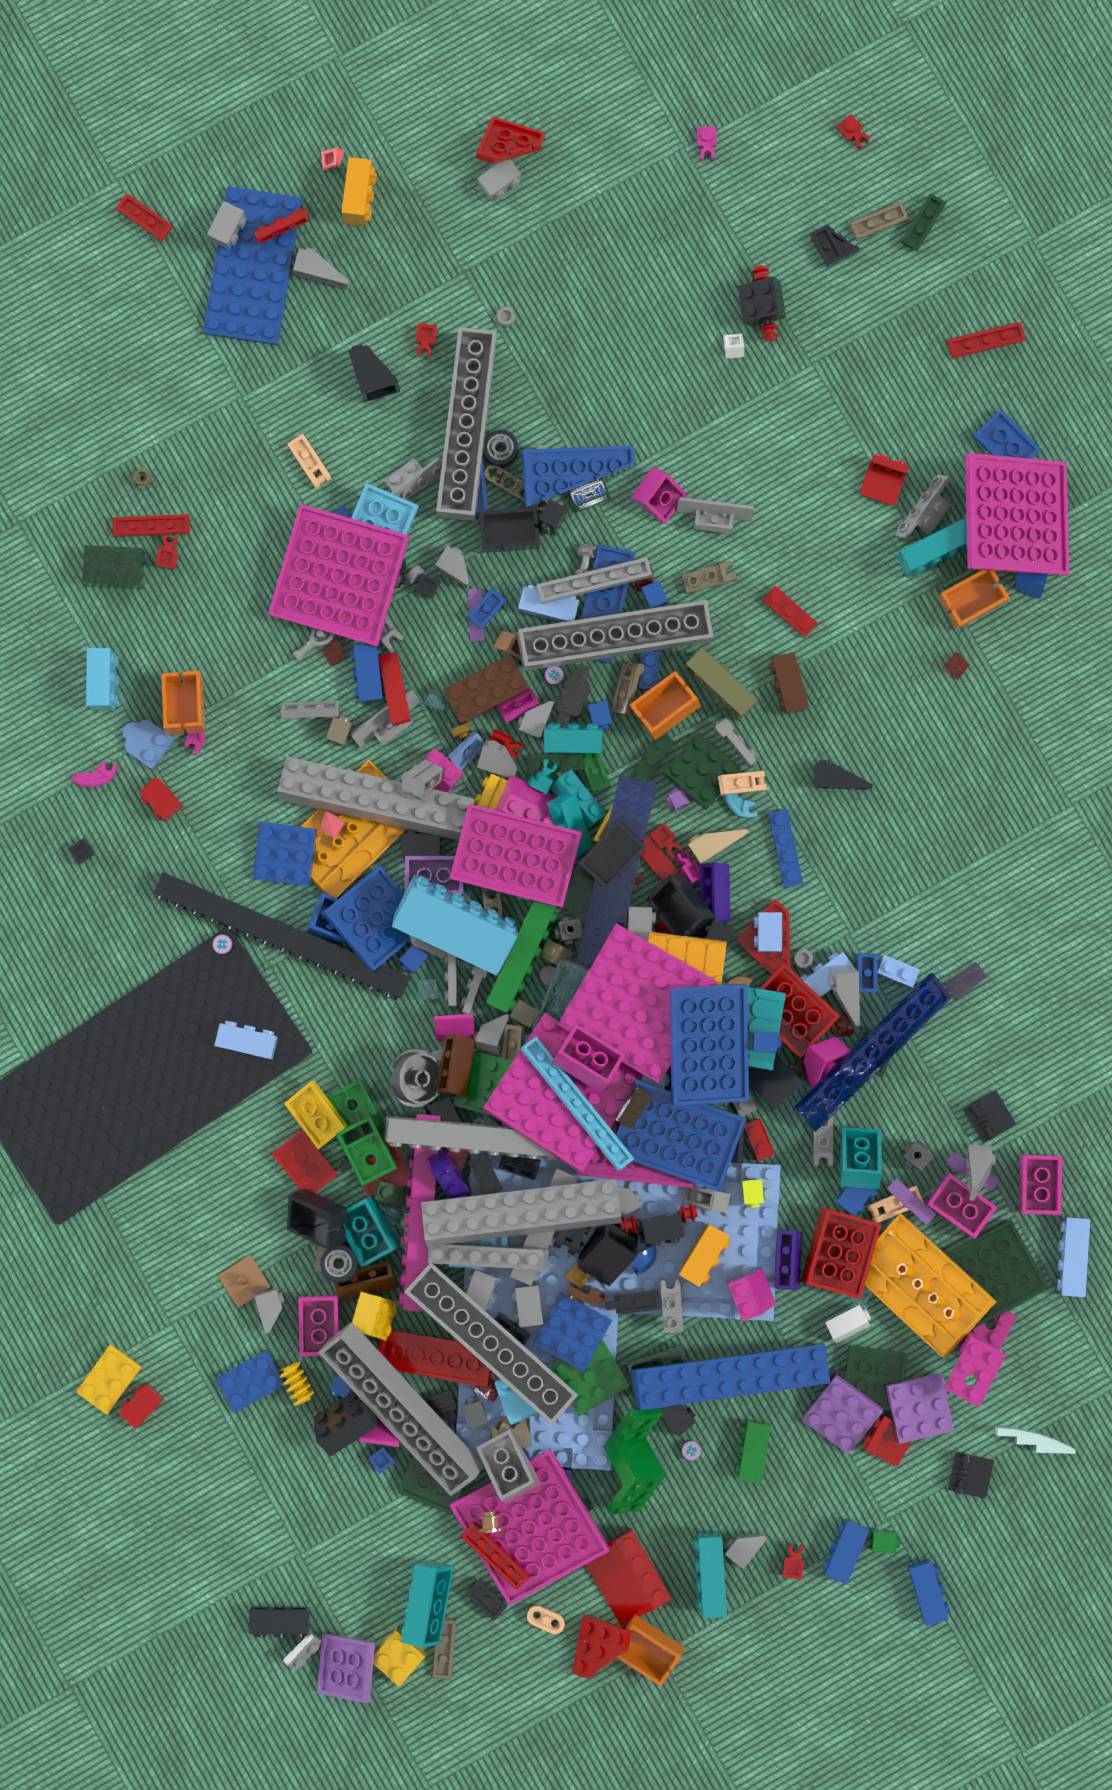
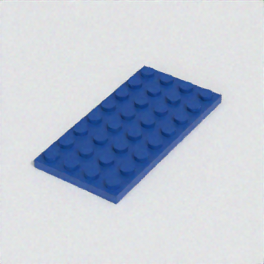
[203,186,302,346]

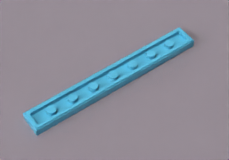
[520,1036,634,1172]

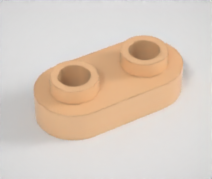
[527,1605,565,1634]

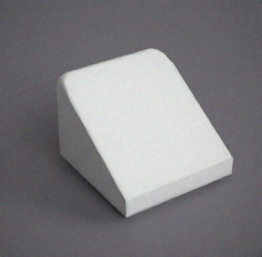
[723,334,744,359]

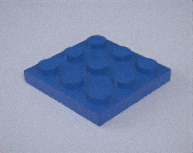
[253,821,317,886]
[533,1292,613,1373]

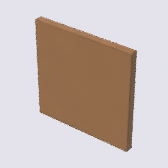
[218,1255,271,1308]

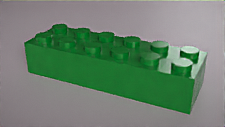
[486,901,558,1014]

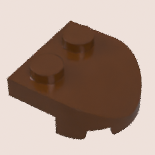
[567,1283,609,1304]

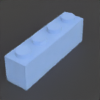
[1056,1217,1090,1297]

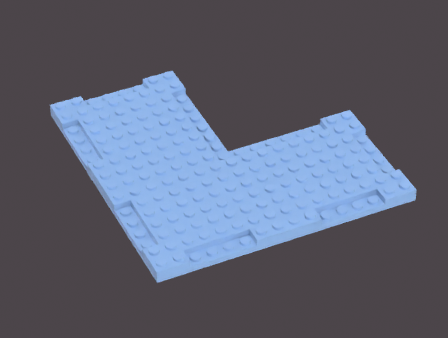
[456,1150,780,1470]

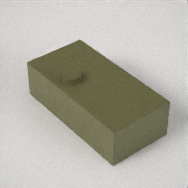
[684,647,758,721]

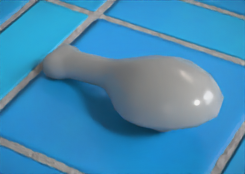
[293,628,336,661]

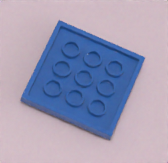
[322,865,411,972]

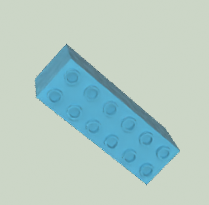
[392,875,518,976]

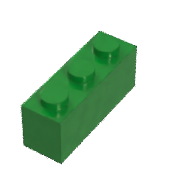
[735,1420,771,1484]

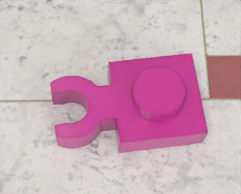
[697,126,717,161]
[674,850,700,884]

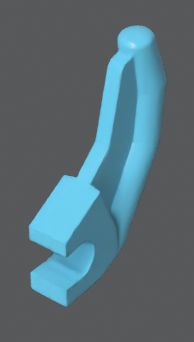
[723,794,757,819]

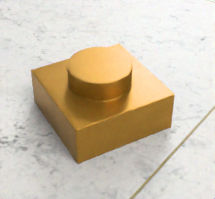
[451,722,472,740]
[565,1261,591,1289]

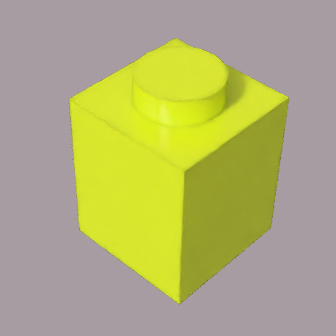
[741,1179,764,1208]

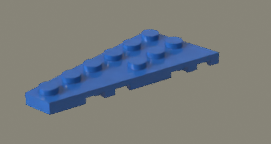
[522,445,635,508]

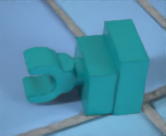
[528,758,557,794]

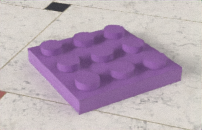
[886,1373,954,1444]
[801,1374,884,1455]
[317,1633,375,1703]

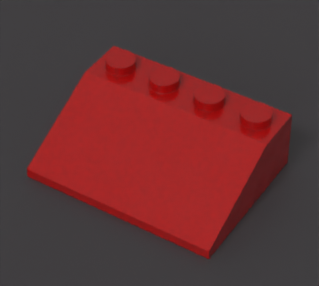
[759,963,840,1059]
[800,1207,882,1299]
[585,1527,672,1626]

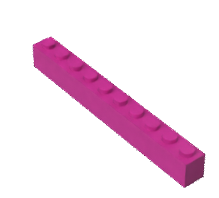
[399,1114,440,1311]

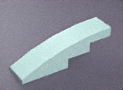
[995,1426,1076,1454]

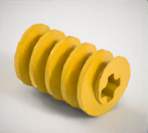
[279,1362,314,1407]

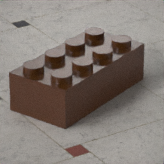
[443,655,529,725]

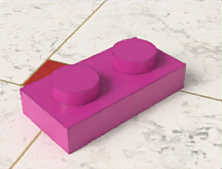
[498,689,540,723]

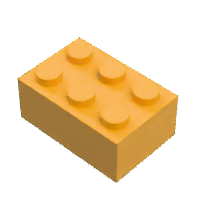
[341,157,377,227]
[678,1223,731,1287]

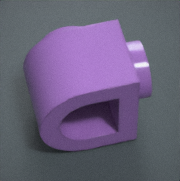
[665,787,692,812]

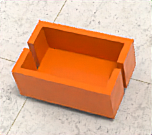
[938,570,1010,630]
[161,671,205,735]
[630,671,701,740]
[616,1615,685,1686]

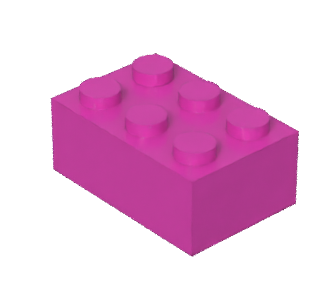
[552,1024,625,1094]
[1019,1155,1062,1215]
[925,1172,997,1239]
[298,1295,340,1357]

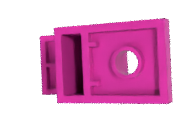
[944,1311,1017,1408]

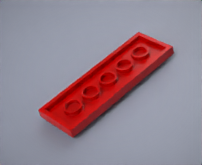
[379,1330,492,1387]

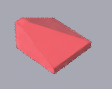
[321,147,344,171]
[320,811,345,839]

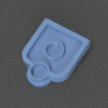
[123,720,175,770]

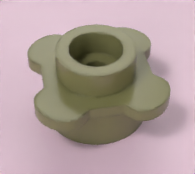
[131,467,154,490]

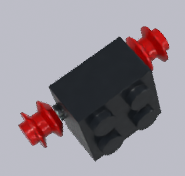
[738,265,786,342]
[619,1203,698,1247]

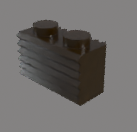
[616,1084,652,1129]

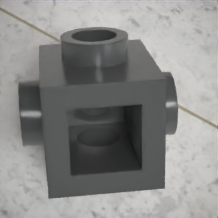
[552,917,584,946]
[902,1141,934,1171]

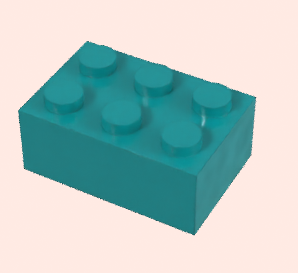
[840,1127,882,1189]
[343,1195,401,1267]

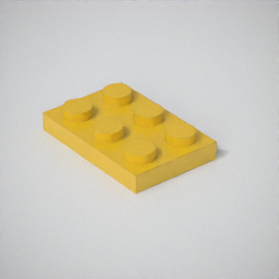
[284,1080,348,1150]
[76,1344,142,1415]

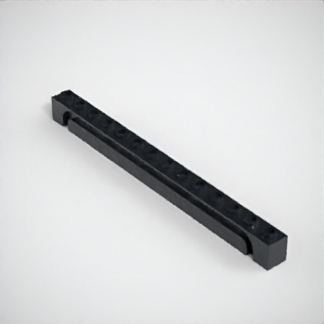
[153,872,411,1000]

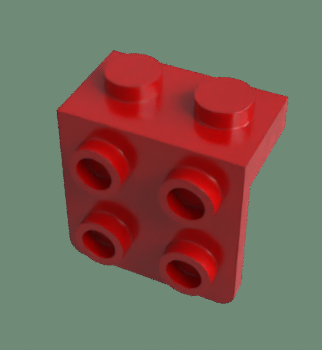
[860,454,909,506]
[863,1414,912,1466]

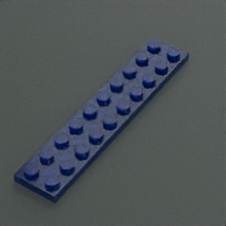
[576,775,657,966]
[794,972,951,1132]

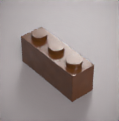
[769,652,809,715]
[436,1035,475,1097]
[335,1261,397,1303]

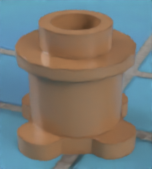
[479,1510,502,1533]

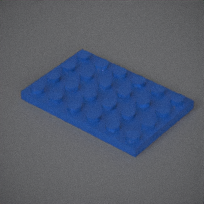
[670,984,749,1106]
[616,1079,746,1192]

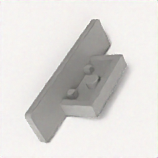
[384,457,442,500]
[895,475,951,540]
[677,497,754,534]
[350,689,420,747]

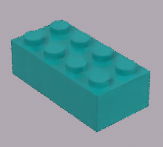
[896,517,967,578]
[693,1531,727,1618]
[401,1561,454,1648]

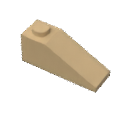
[688,829,749,865]

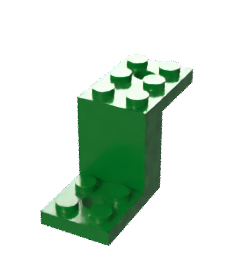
[327,1078,398,1186]
[603,1408,666,1515]

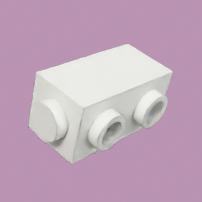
[825,1305,871,1343]

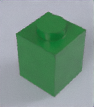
[870,1529,900,1553]

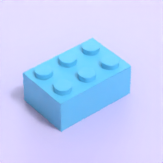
[86,648,119,711]

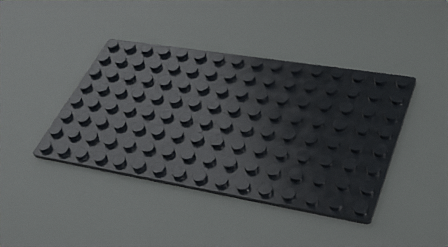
[0,927,313,1225]

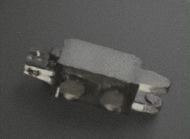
[555,664,591,726]

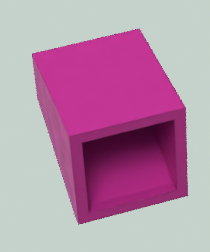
[726,1268,776,1322]

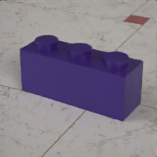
[700,863,730,922]
[428,1150,473,1199]
[775,1230,803,1290]

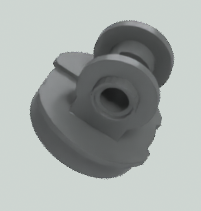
[388,1049,440,1107]

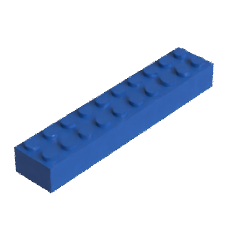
[631,1344,830,1410]

